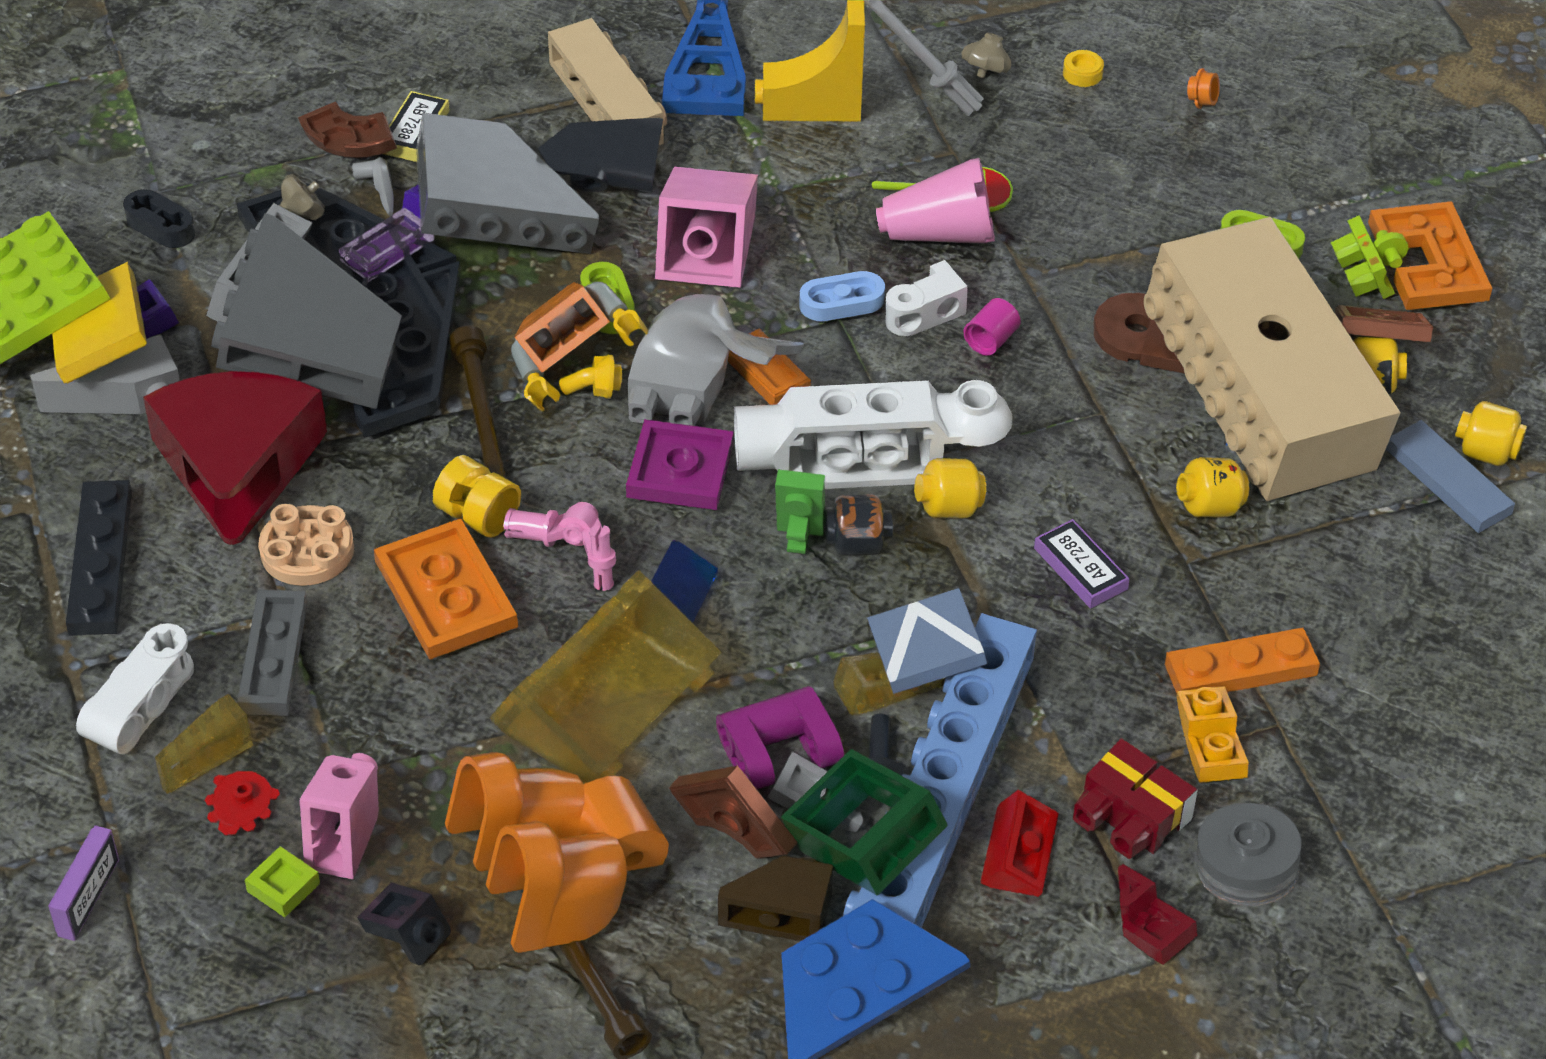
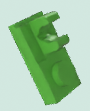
[775,469,825,554]

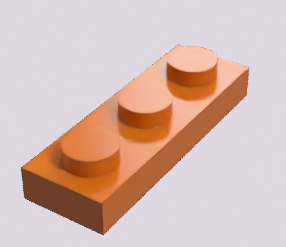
[1165,628,1320,693]

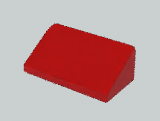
[981,789,1059,897]

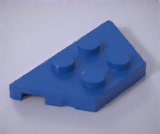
[781,899,971,1059]

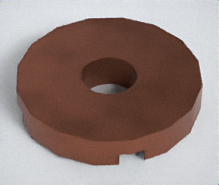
[1093,293,1151,363]

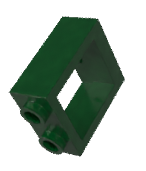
[781,749,948,896]

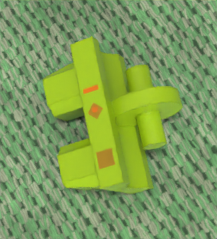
[1331,215,1409,299]

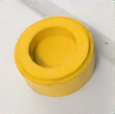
[1063,50,1104,87]

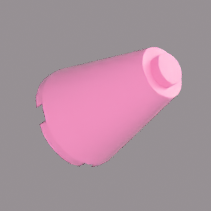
[876,158,995,244]

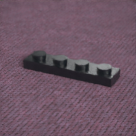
[66,480,132,636]

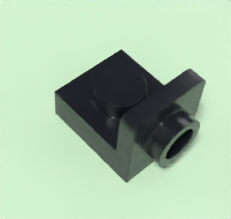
[357,882,451,965]

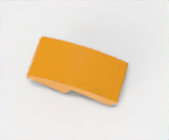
[1177,686,1249,783]

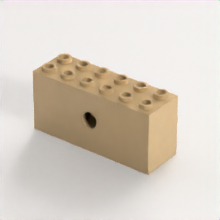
[1144,217,1401,501]

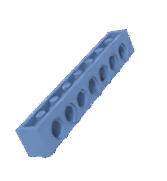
[843,613,1037,928]

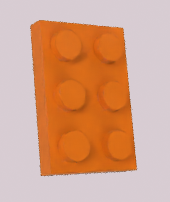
[374,518,518,660]

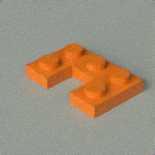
[1368,201,1493,310]

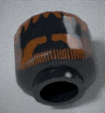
[825,494,893,556]

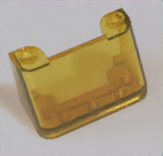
[489,570,722,784]

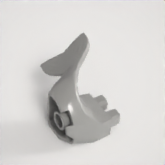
[628,294,804,426]

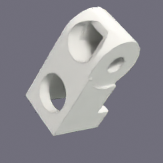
[886,260,967,336]

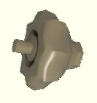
[961,32,1011,78]
[279,174,325,220]

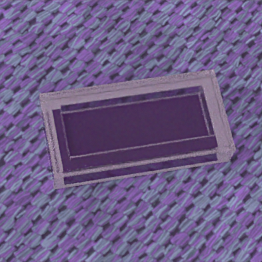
[339,208,434,282]

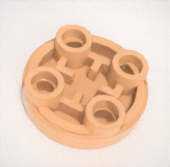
[258,504,354,586]

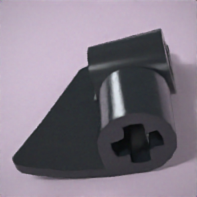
[538,118,663,193]

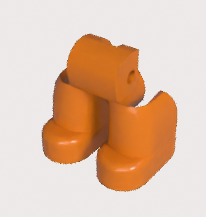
[445,752,669,953]

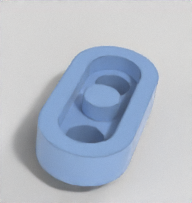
[799,271,885,321]

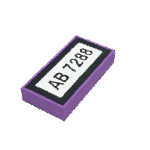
[1034,519,1129,609]
[48,826,119,941]

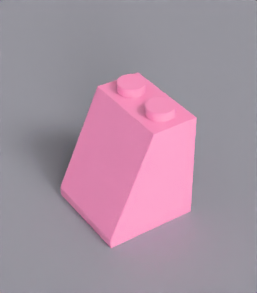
[655,167,758,288]

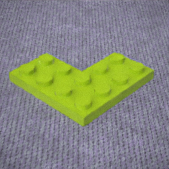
[0,211,111,364]

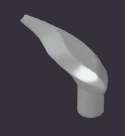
[352,157,394,216]

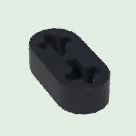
[123,189,195,248]

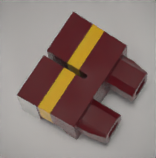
[1073,738,1198,859]

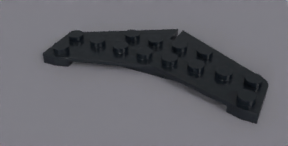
[237,183,461,438]

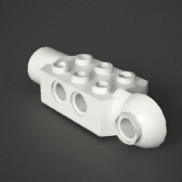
[734,380,1012,489]

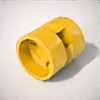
[433,455,521,538]

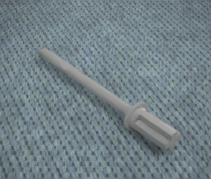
[863,0,984,116]

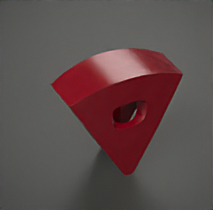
[143,371,327,545]

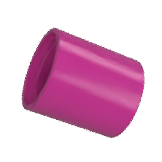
[963,298,1021,356]

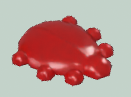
[204,771,280,836]

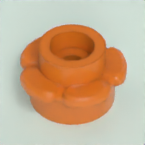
[1187,68,1220,109]

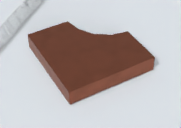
[669,766,797,859]

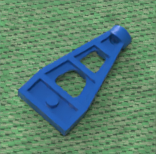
[662,0,746,116]

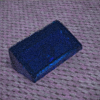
[639,540,718,641]

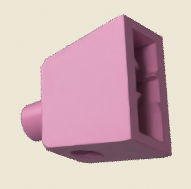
[300,753,379,879]

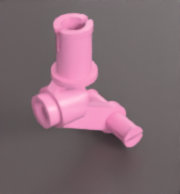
[504,502,616,591]

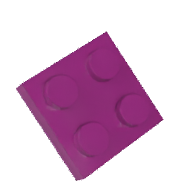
[626,419,734,510]

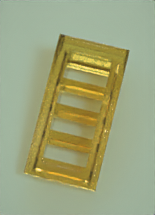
[833,652,946,715]
[155,694,253,794]

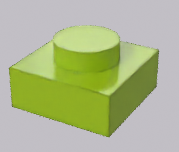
[245,846,320,918]

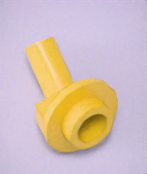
[559,355,622,399]

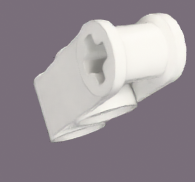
[76,623,194,755]

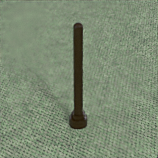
[449,326,506,478]
[558,941,652,1059]

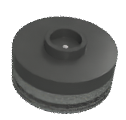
[1196,803,1301,906]

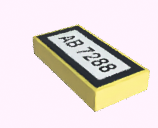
[382,91,450,162]

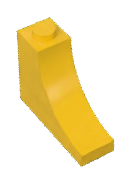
[755,0,865,122]

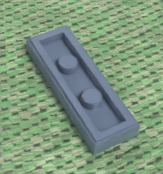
[1386,420,1515,533]

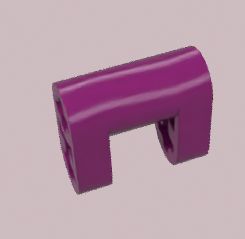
[716,686,844,790]

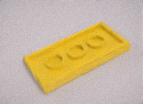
[52,262,147,384]

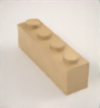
[548,18,667,145]

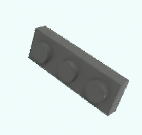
[237,590,308,716]

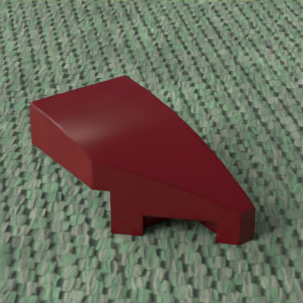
[1118,864,1198,965]

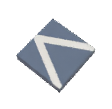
[867,588,987,694]

